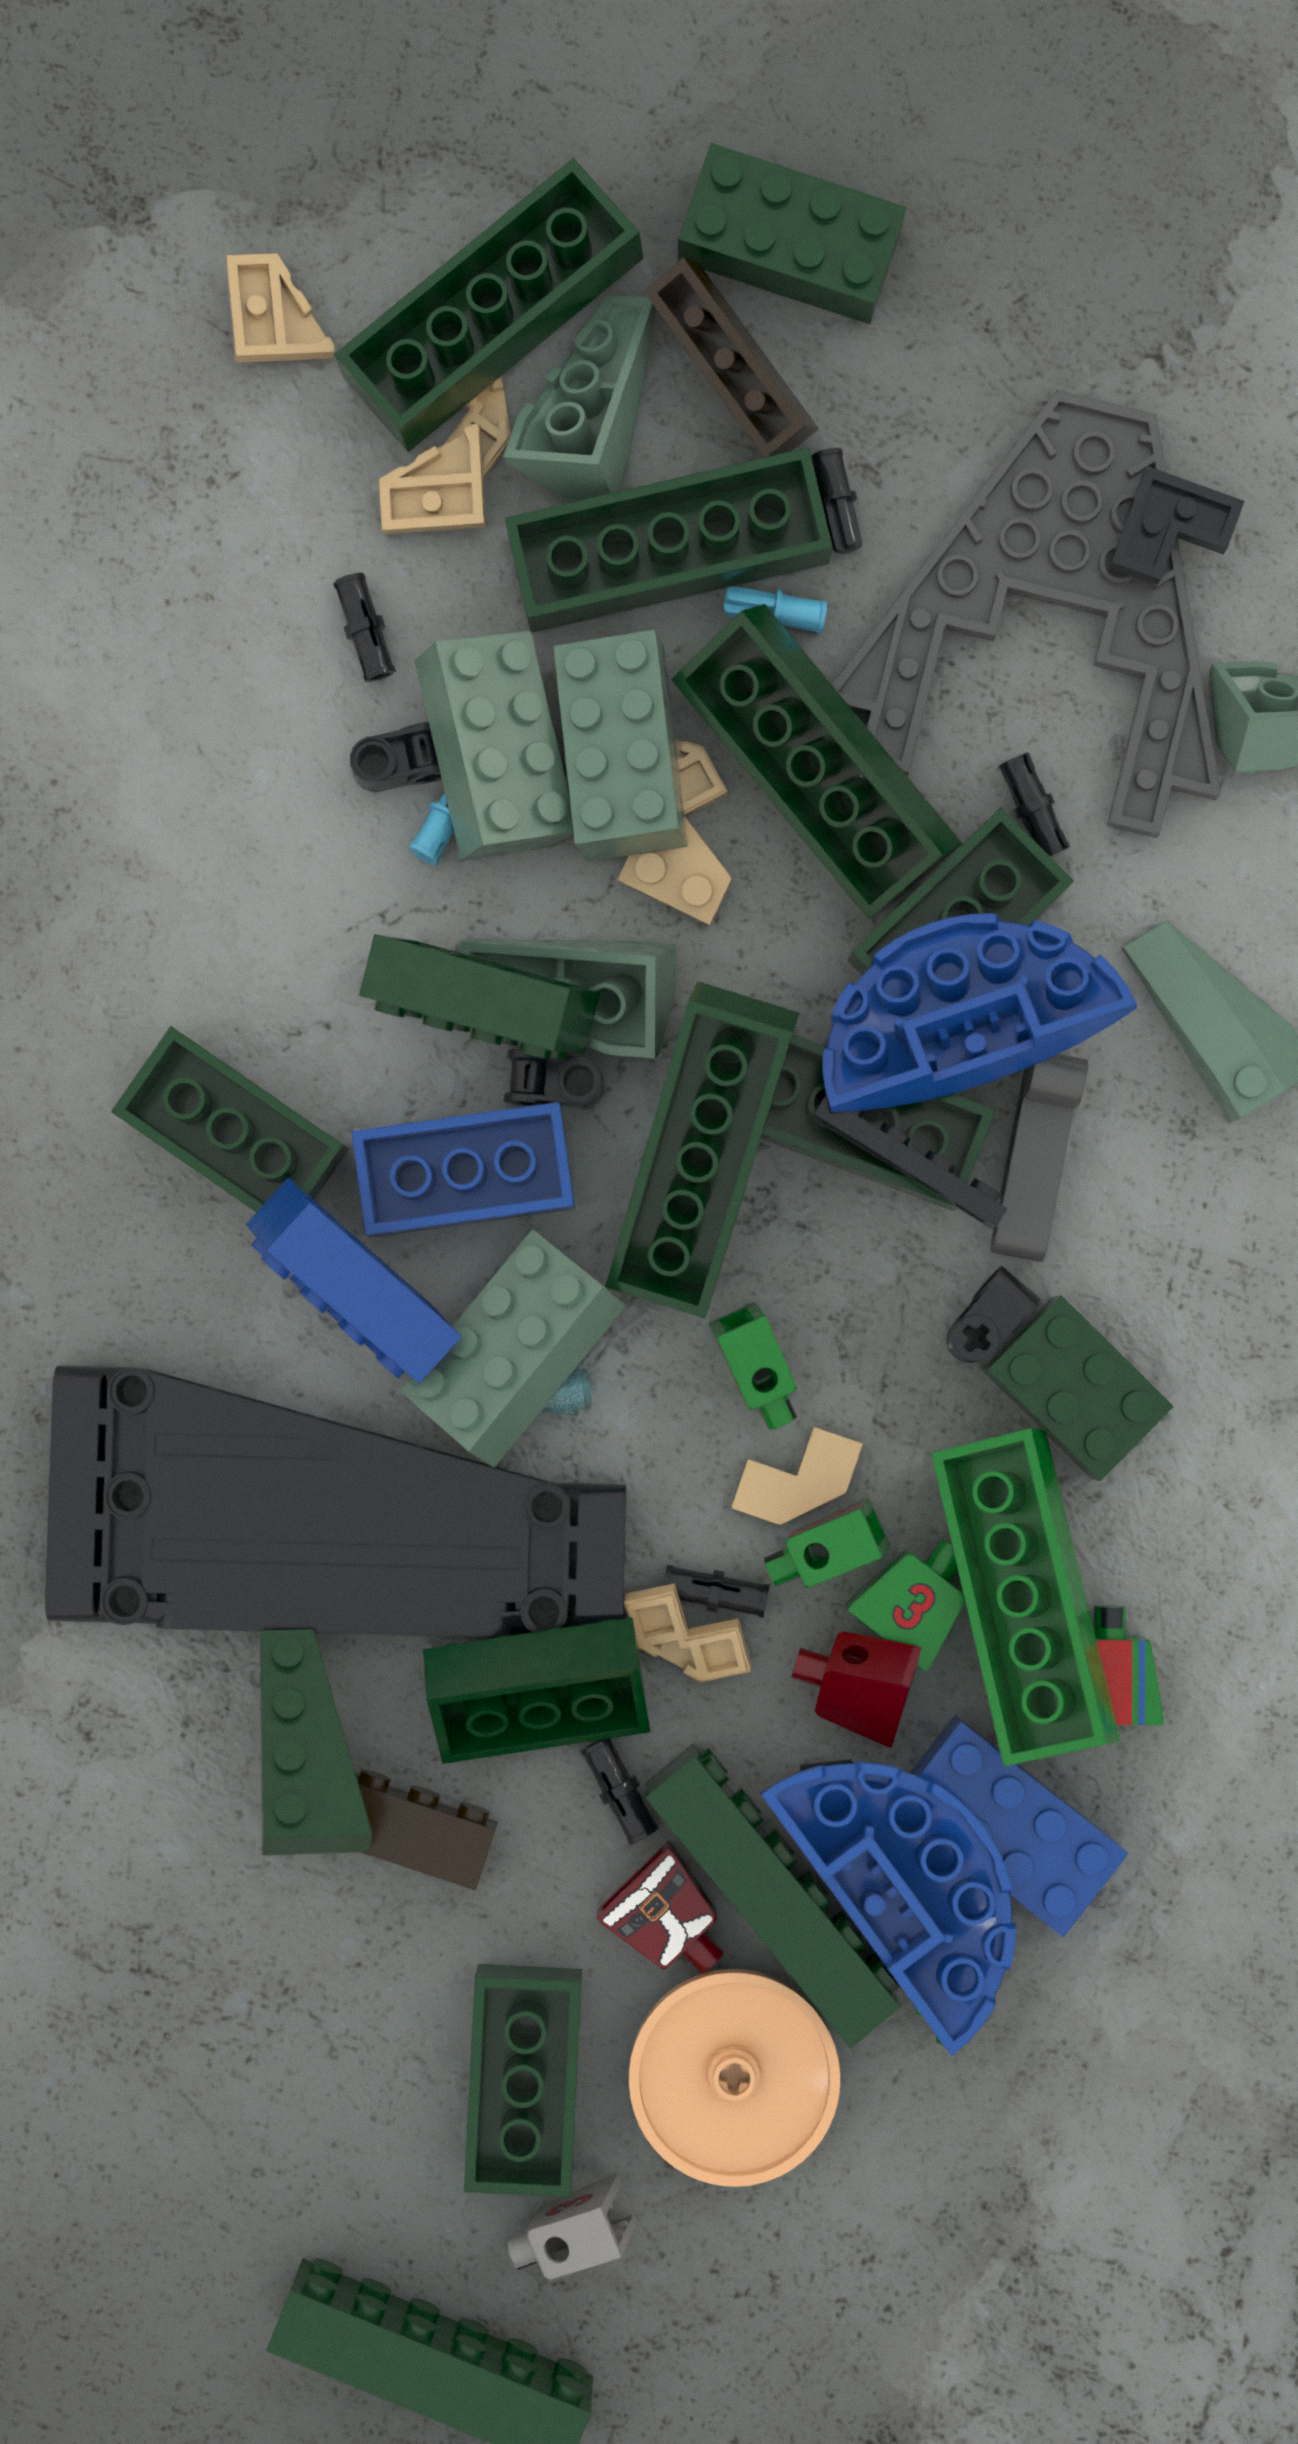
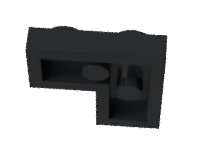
[1109,466,1245,585]

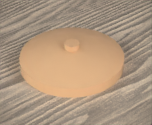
[629,1968,840,2187]

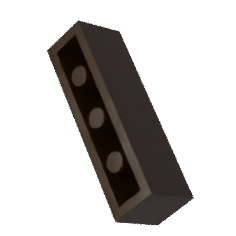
[643,257,819,457]
[356,1769,498,1891]

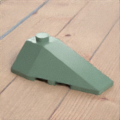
[503,295,656,500]
[1210,662,1298,774]
[1121,921,1298,1123]
[460,939,676,1059]

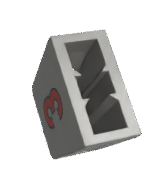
[508,2174,638,2280]

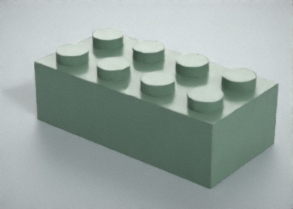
[553,629,687,862]
[414,630,574,861]
[400,1229,626,1468]

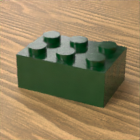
[981,1295,1174,1481]

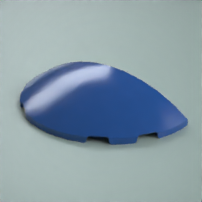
[823,913,1137,1112]
[760,1761,1016,2056]

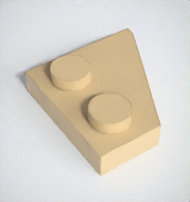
[226,253,335,363]
[379,424,486,534]
[617,815,733,925]

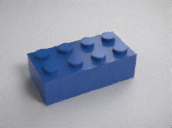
[351,1102,576,1238]
[246,1178,462,1384]
[910,1714,1129,1937]

